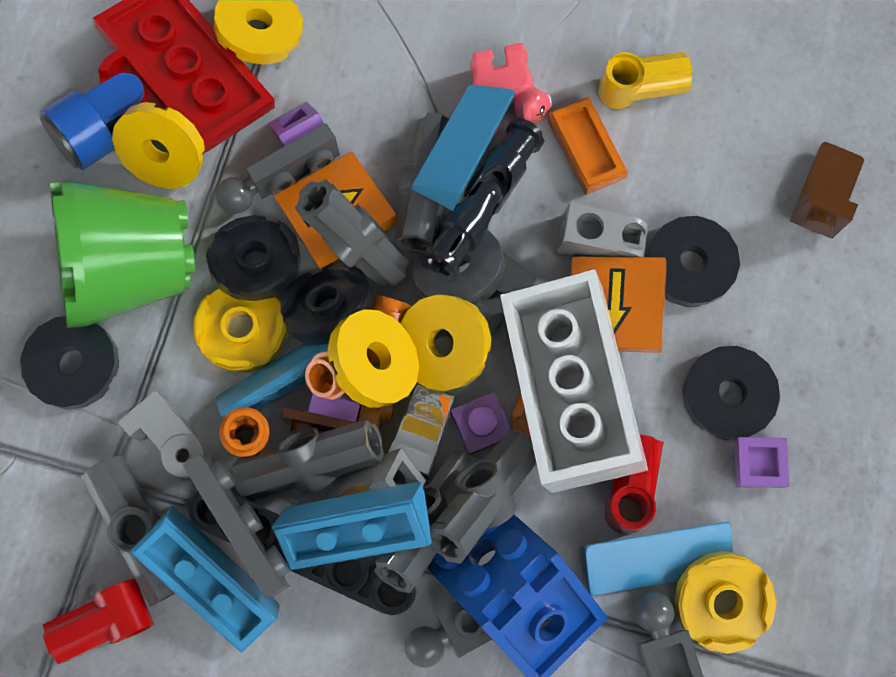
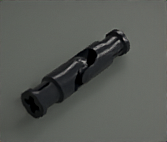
[419,119,545,281]

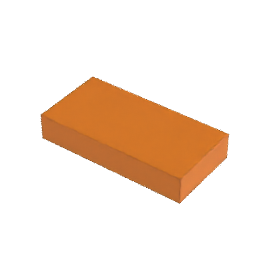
[547,96,628,195]

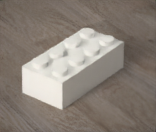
[500,269,648,493]

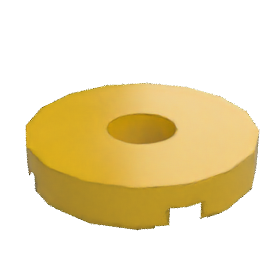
[213,0,303,65]
[112,102,205,189]
[193,289,288,373]
[400,294,492,391]
[327,309,419,408]
[674,551,777,654]

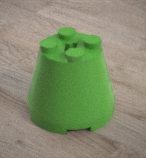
[50,181,195,328]

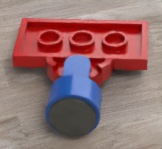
[40,0,275,170]

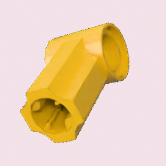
[598,52,693,110]

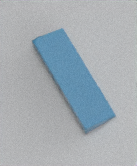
[411,85,516,211]
[216,343,329,418]
[272,481,432,570]
[130,507,280,653]
[580,521,733,596]

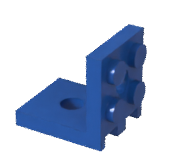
[427,514,608,677]

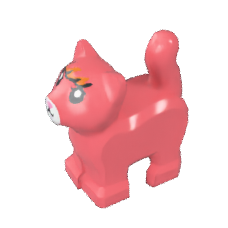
[470,43,552,135]

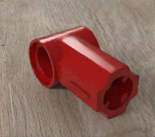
[605,434,664,535]
[43,578,154,665]

